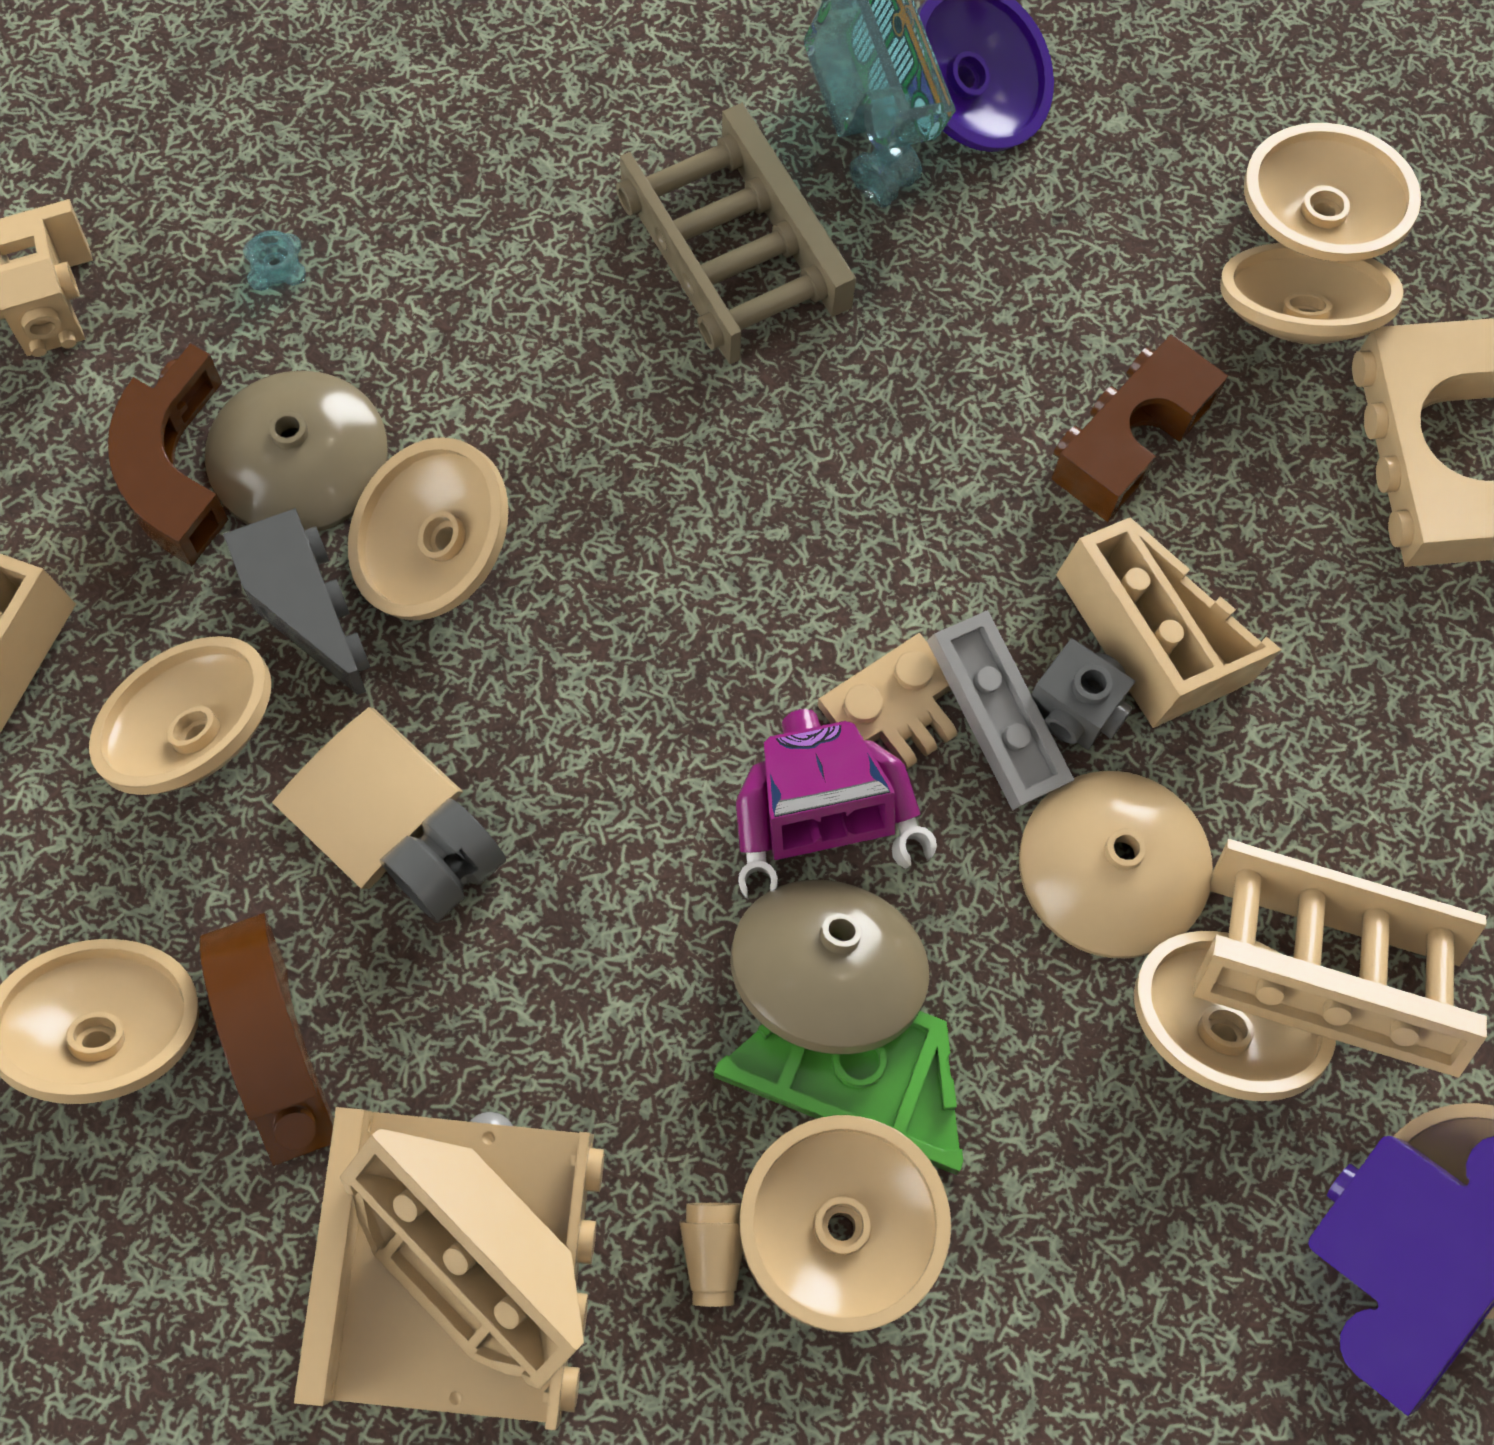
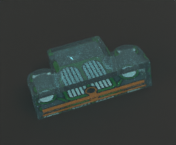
[804,0,956,151]

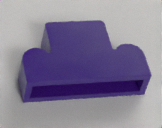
[1308,1136,1494,1416]

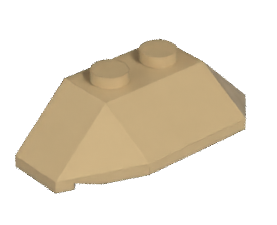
[340,1128,584,1390]

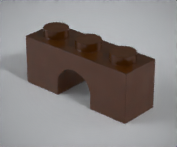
[1051,334,1228,522]

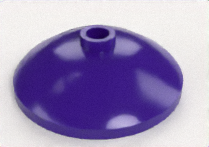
[914,0,1054,152]

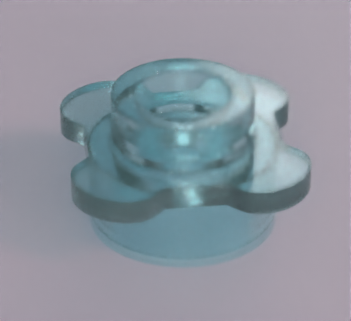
[243,230,306,291]

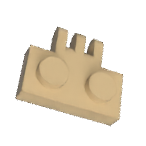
[818,633,957,770]

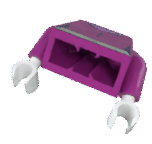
[736,709,937,899]

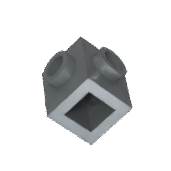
[1032,638,1135,750]

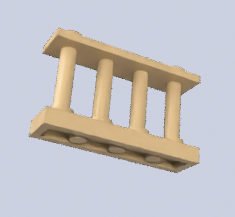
[1193,839,1487,1078]

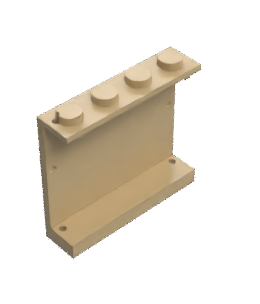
[294,1107,604,1430]

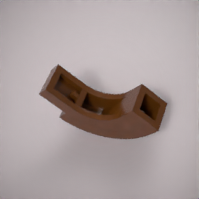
[108,343,229,567]
[200,913,334,1166]

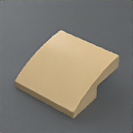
[272,707,463,889]

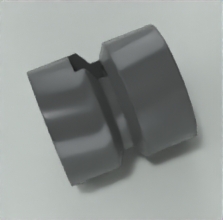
[380,798,506,924]

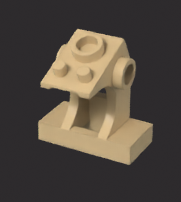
[0,199,93,357]

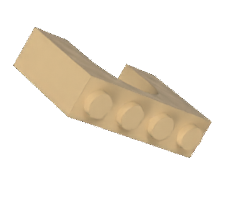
[1352,318,1494,567]

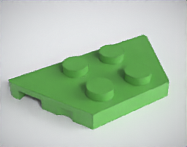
[714,1011,963,1175]

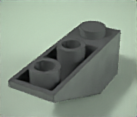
[223,508,371,695]

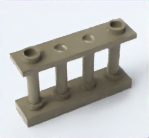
[616,102,856,364]

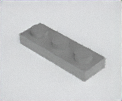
[927,610,1074,811]

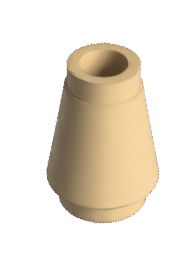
[679,1203,743,1307]

